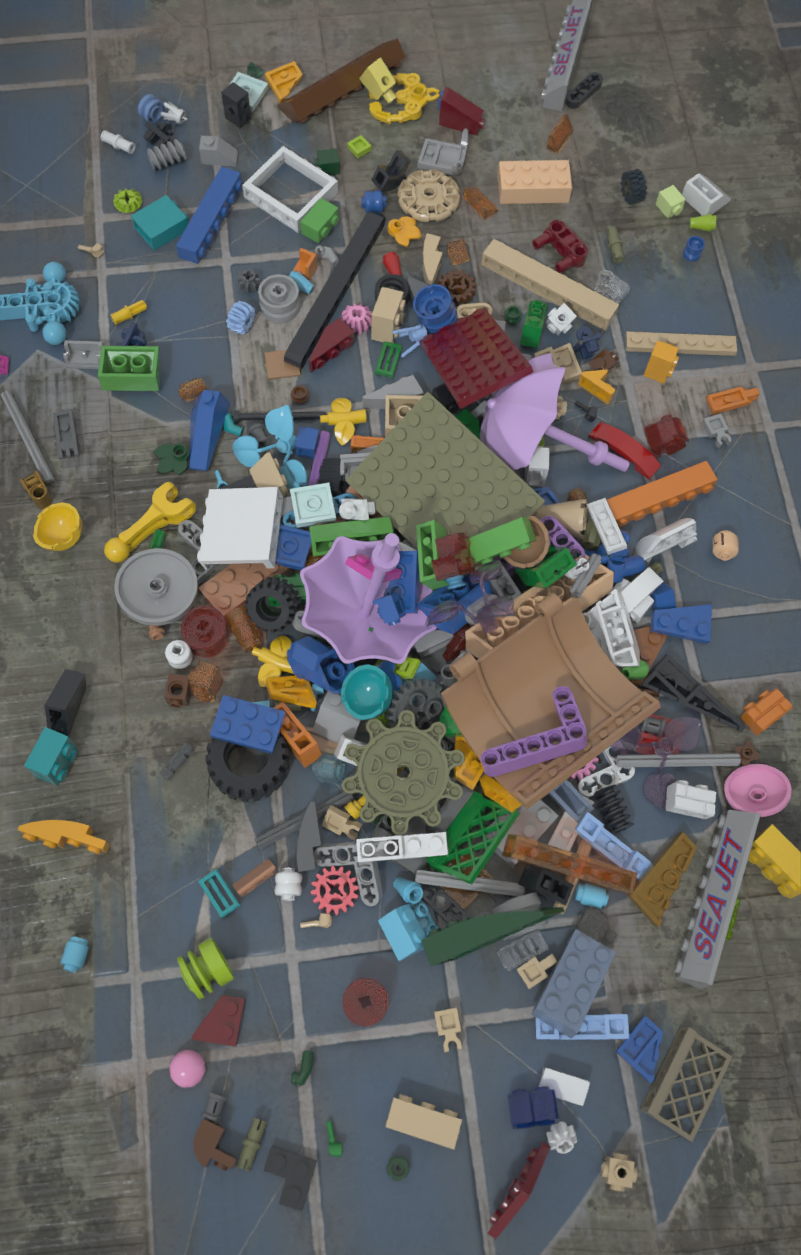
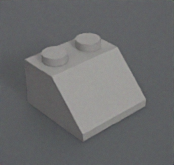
[312,691,364,743]

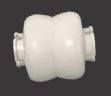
[165,640,193,669]
[274,868,302,901]

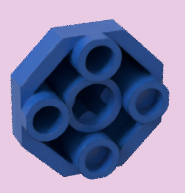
[287,636,355,694]

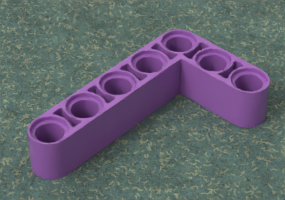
[481,516,586,576]
[481,686,588,777]

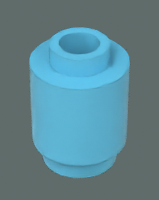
[575,882,609,909]
[60,937,89,973]

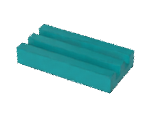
[198,868,240,919]

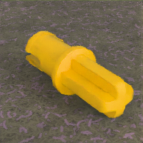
[110,300,147,325]

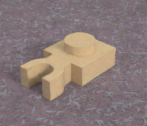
[321,805,363,841]
[434,1008,462,1052]

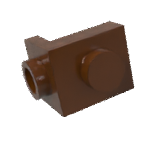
[588,348,620,372]

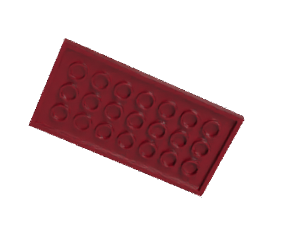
[419,308,534,409]

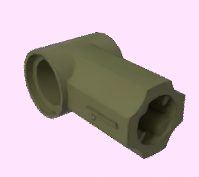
[581,516,601,550]

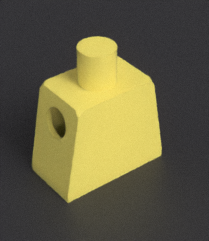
[359,57,397,104]

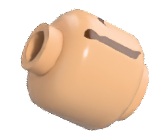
[712,530,739,561]

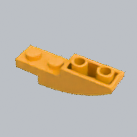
[18,820,110,854]

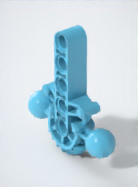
[0,261,80,345]

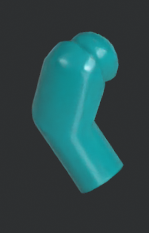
[223,412,244,437]

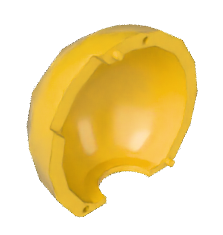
[33,502,83,551]

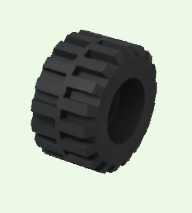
[245,577,301,633]

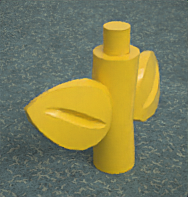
[320,398,366,446]
[252,636,294,688]

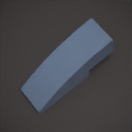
[548,779,594,823]

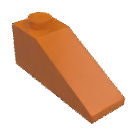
[274,702,322,768]

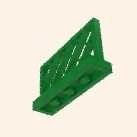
[426,791,519,885]

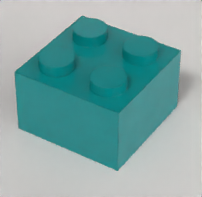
[24,727,78,786]

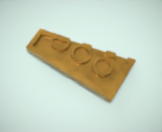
[626,832,697,927]

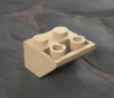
[249,452,289,497]

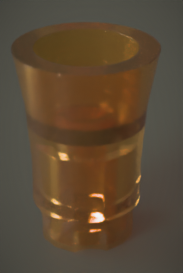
[223,605,262,653]

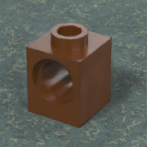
[164,674,192,708]

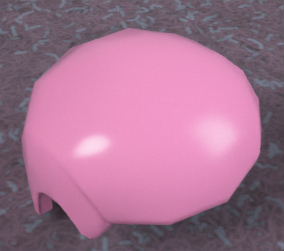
[169,1049,206,1088]

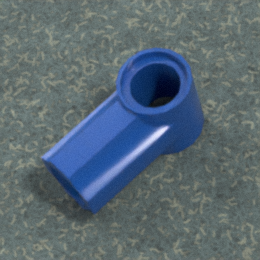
[607,555,646,583]

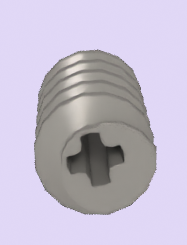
[147,139,187,171]

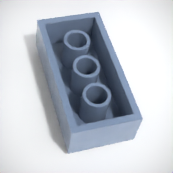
[531,929,616,1039]

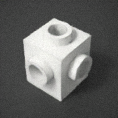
[546,303,577,336]

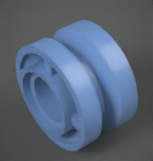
[138,94,165,124]

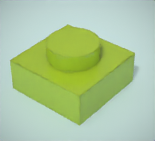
[347,135,371,159]

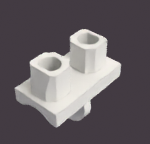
[339,498,375,520]

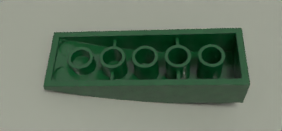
[421,907,565,967]

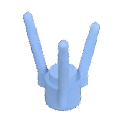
[392,324,427,357]

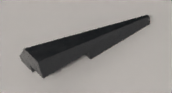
[641,654,746,732]

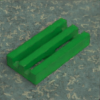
[375,341,402,379]

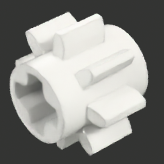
[546,1121,577,1153]

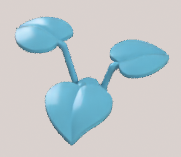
[232,405,307,489]

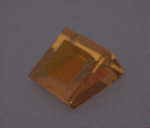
[447,239,469,265]

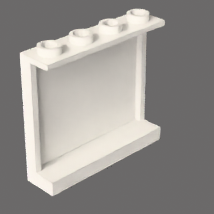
[197,487,283,570]

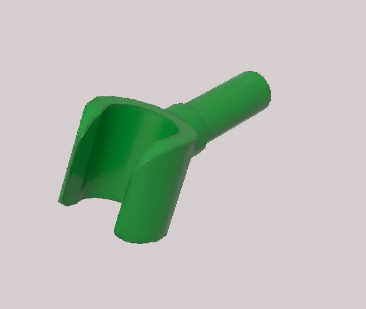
[326,1121,342,1157]

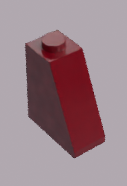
[439,87,486,136]

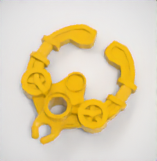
[369,73,440,124]

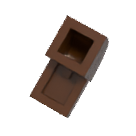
[193,1118,239,1171]

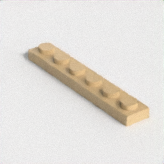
[625,332,737,356]

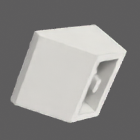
[682,174,731,216]

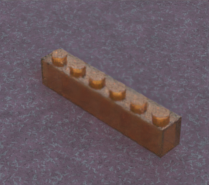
[502,834,638,895]

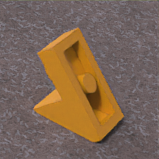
[578,370,616,405]

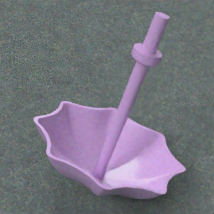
[480,353,629,472]
[300,533,437,664]

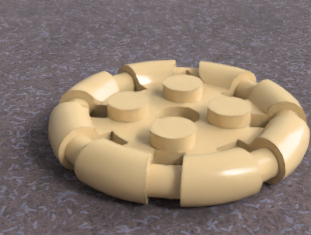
[397,169,461,223]

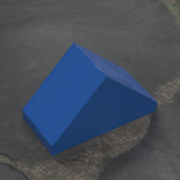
[649,582,677,611]

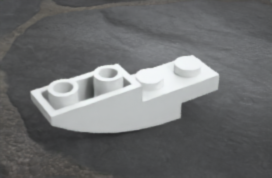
[356,832,448,862]

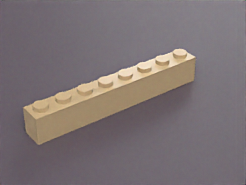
[481,239,619,331]

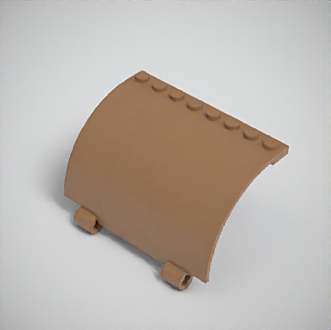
[441,593,661,809]

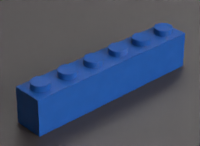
[176,166,243,264]

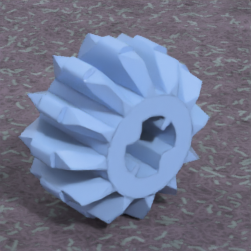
[226,301,255,335]

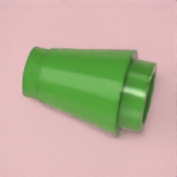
[621,660,649,680]

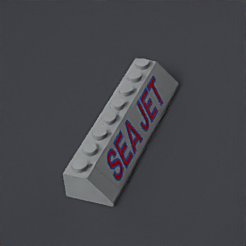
[541,0,592,112]
[674,810,760,989]

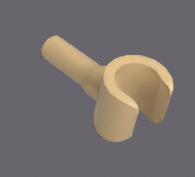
[78,243,104,258]
[300,913,332,928]

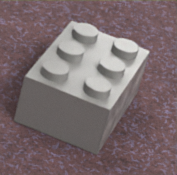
[481,800,558,868]

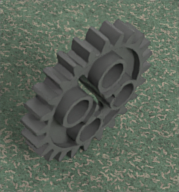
[385,678,446,730]

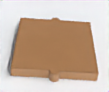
[264,350,301,380]

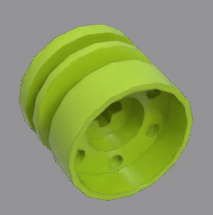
[177,937,235,1000]

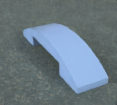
[575,812,652,880]
[536,1014,629,1040]

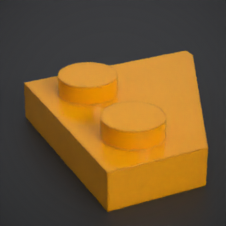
[265,61,303,103]
[454,736,484,790]

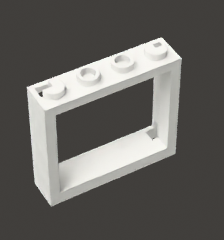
[242,146,338,233]

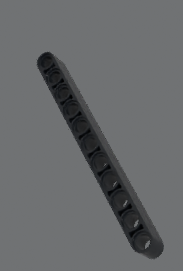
[284,211,386,369]

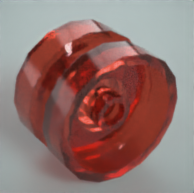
[181,605,229,658]

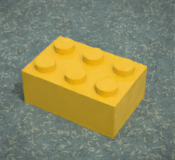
[748,824,801,899]

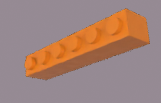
[606,461,718,528]

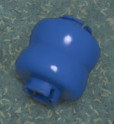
[361,190,387,213]

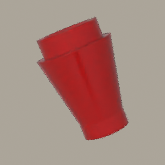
[382,252,402,277]

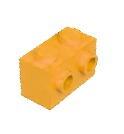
[643,340,679,384]

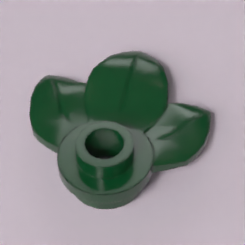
[153,443,190,475]

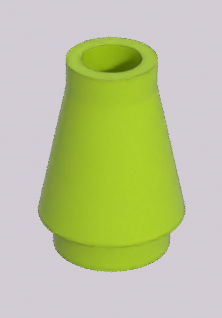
[690,213,716,232]

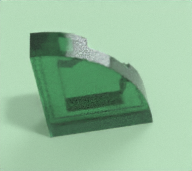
[246,62,263,79]

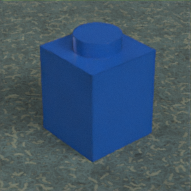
[295,427,319,459]

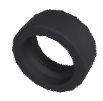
[375,274,409,304]

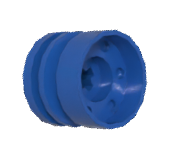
[413,284,458,334]

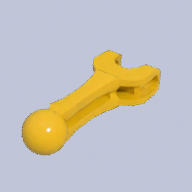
[104,482,196,563]

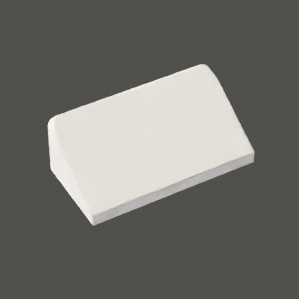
[537,1068,590,1106]

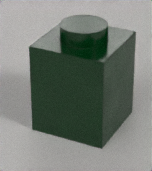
[314,148,340,176]

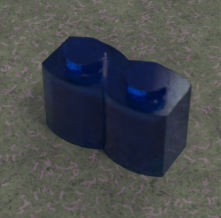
[508,1086,560,1129]

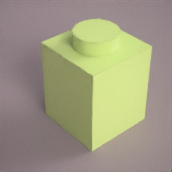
[656,185,686,218]

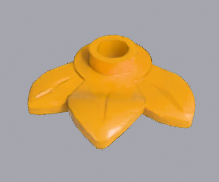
[387,216,422,247]

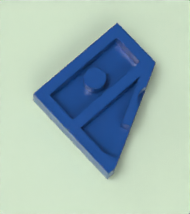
[615,1016,663,1083]

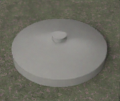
[114,548,198,626]

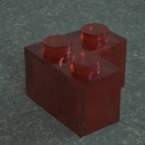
[432,532,476,581]

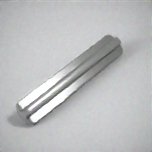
[570,554,601,598]

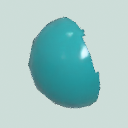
[341,664,392,720]

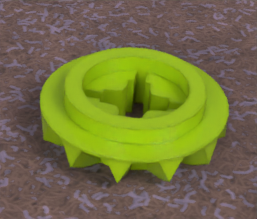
[113,188,142,213]

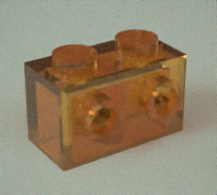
[188,660,223,703]

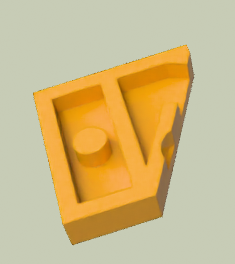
[265,676,317,708]

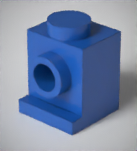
[372,591,406,626]

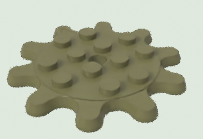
[342,710,465,835]

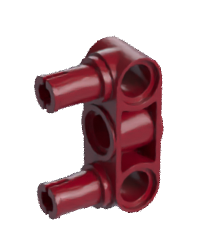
[532,220,588,274]

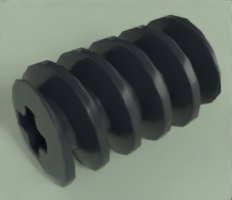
[594,785,634,834]

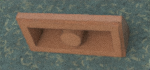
[233,859,277,898]

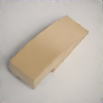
[423,233,442,285]

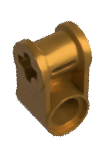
[19,470,52,509]

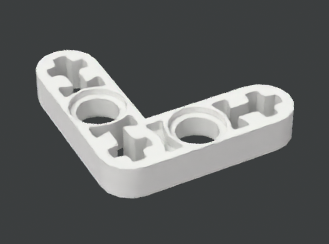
[577,739,635,798]

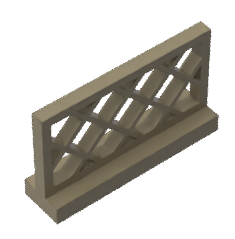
[640,1026,732,1142]

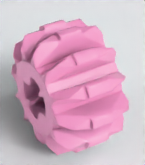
[342,303,372,335]

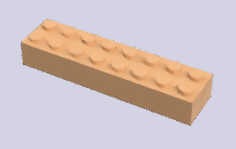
[465,554,614,659]

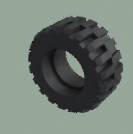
[205,732,290,802]

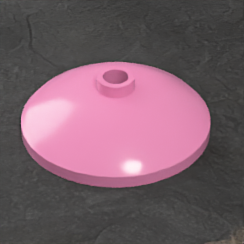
[724,764,792,817]

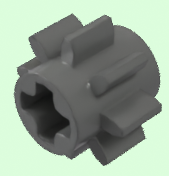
[237,269,261,293]

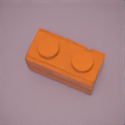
[741,688,793,736]

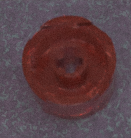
[644,414,689,458]
[342,978,389,1028]

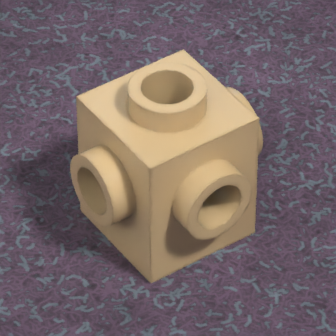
[601,1153,637,1192]

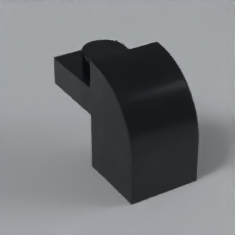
[371,150,411,191]

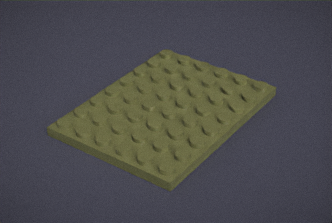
[345,392,545,578]

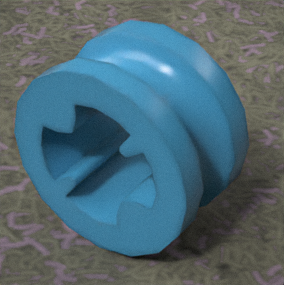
[445,575,466,590]

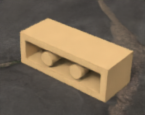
[385,1094,462,1149]

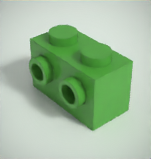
[301,198,340,243]

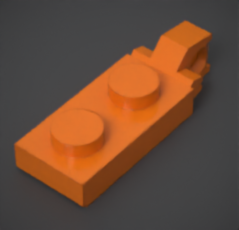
[705,386,760,415]

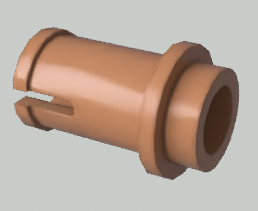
[148,625,165,640]

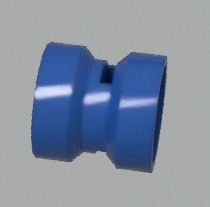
[683,236,705,262]

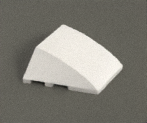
[633,518,697,566]
[583,589,640,666]

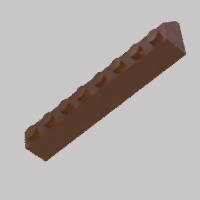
[277,38,406,124]

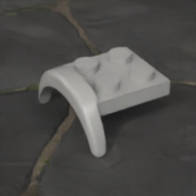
[417,129,468,175]

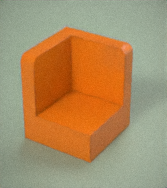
[293,248,317,281]

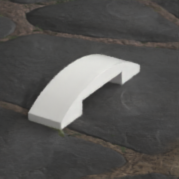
[620,567,664,613]

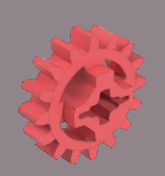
[311,866,359,916]

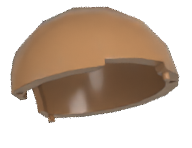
[504,516,551,568]

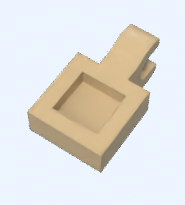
[516,954,557,989]

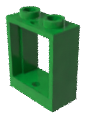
[514,546,577,589]

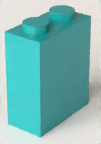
[131,195,189,251]

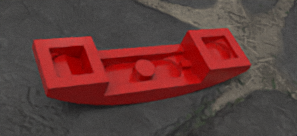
[588,422,661,480]

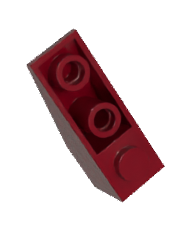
[309,318,354,373]

